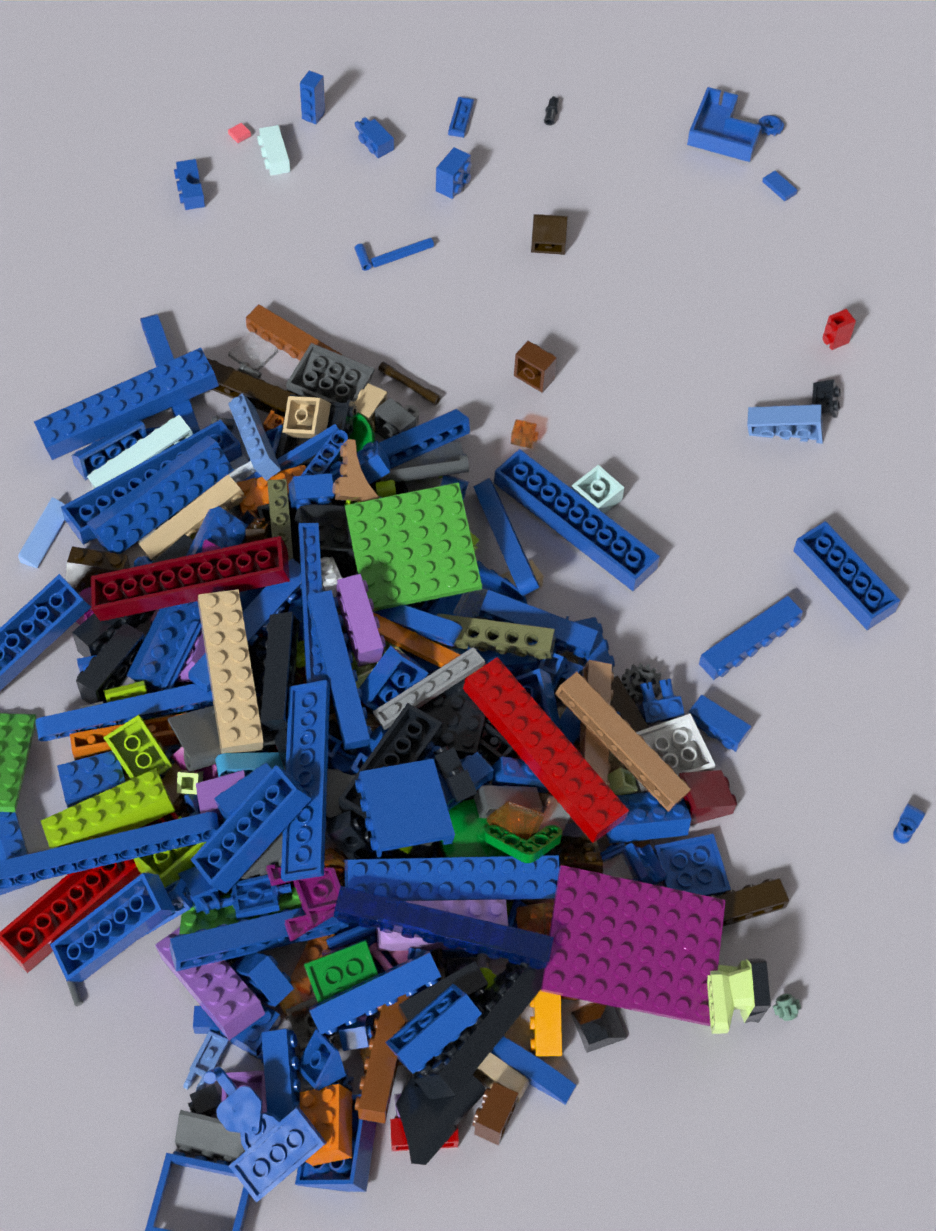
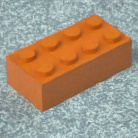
[236,465,306,517]

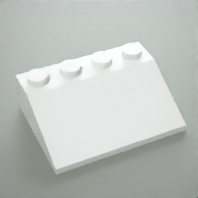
[635,714,715,793]

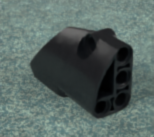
[395,1061,486,1165]

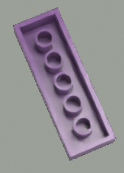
[155,927,265,1040]

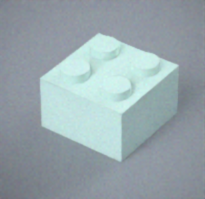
[572,465,624,514]

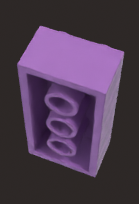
[336,574,386,667]

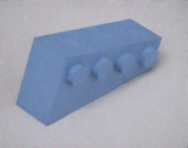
[747,404,823,444]

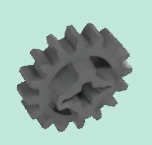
[621,663,663,703]

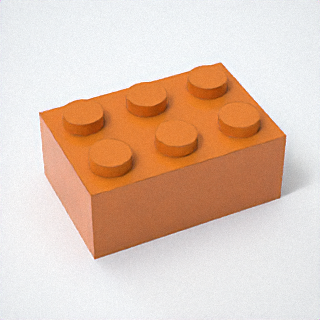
[300,1084,352,1166]

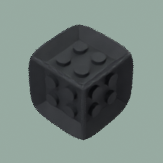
[291,504,357,578]

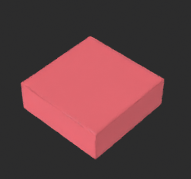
[228,123,251,143]

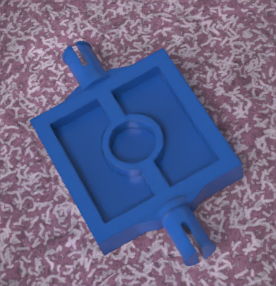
[218,875,292,920]

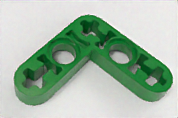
[484,825,562,863]

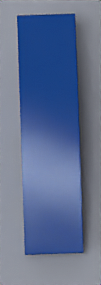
[491,1036,576,1105]

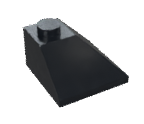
[571,1003,627,1053]

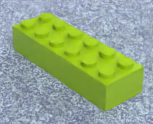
[41,768,175,849]

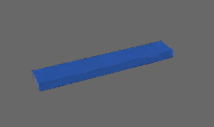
[242,424,340,481]

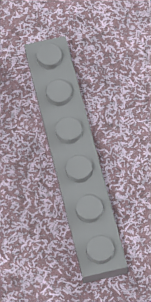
[373,647,486,730]

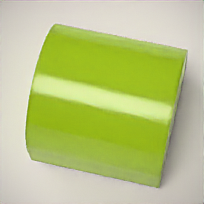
[375,480,396,498]

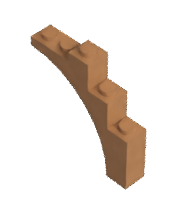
[333,439,380,503]

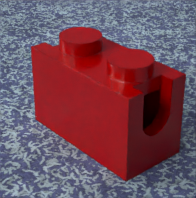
[822,309,856,350]

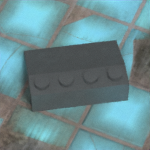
[286,343,375,403]

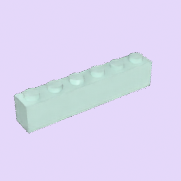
[87,415,193,489]

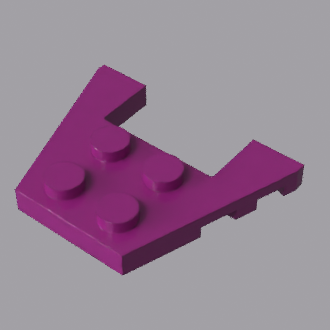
[266,865,347,941]

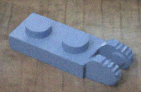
[183,1031,230,1091]

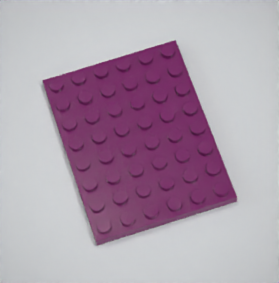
[541,865,725,1026]

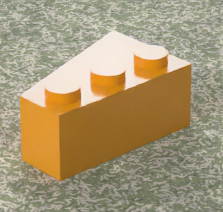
[529,990,562,1056]

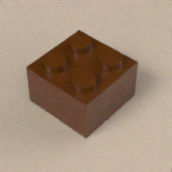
[514,341,557,393]
[472,1082,518,1146]

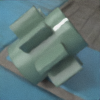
[773,994,801,1021]

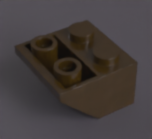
[531,214,568,255]

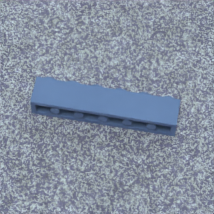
[228,393,281,481]

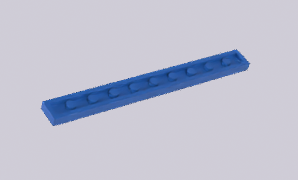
[298,523,327,683]

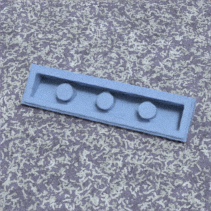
[18,497,65,568]

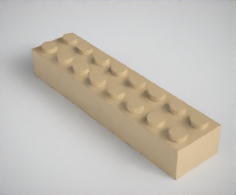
[198,590,263,754]

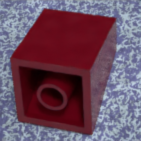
[678,770,737,826]

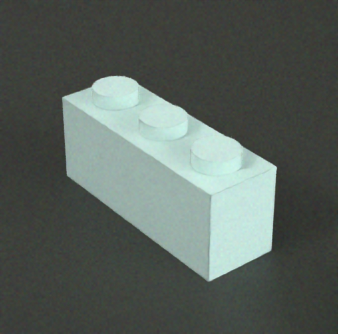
[257,125,290,176]

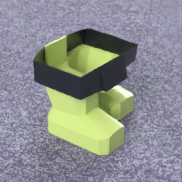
[707,958,771,1034]

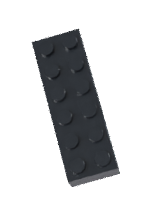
[338,703,443,825]

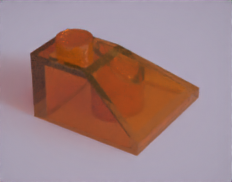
[487,801,544,845]

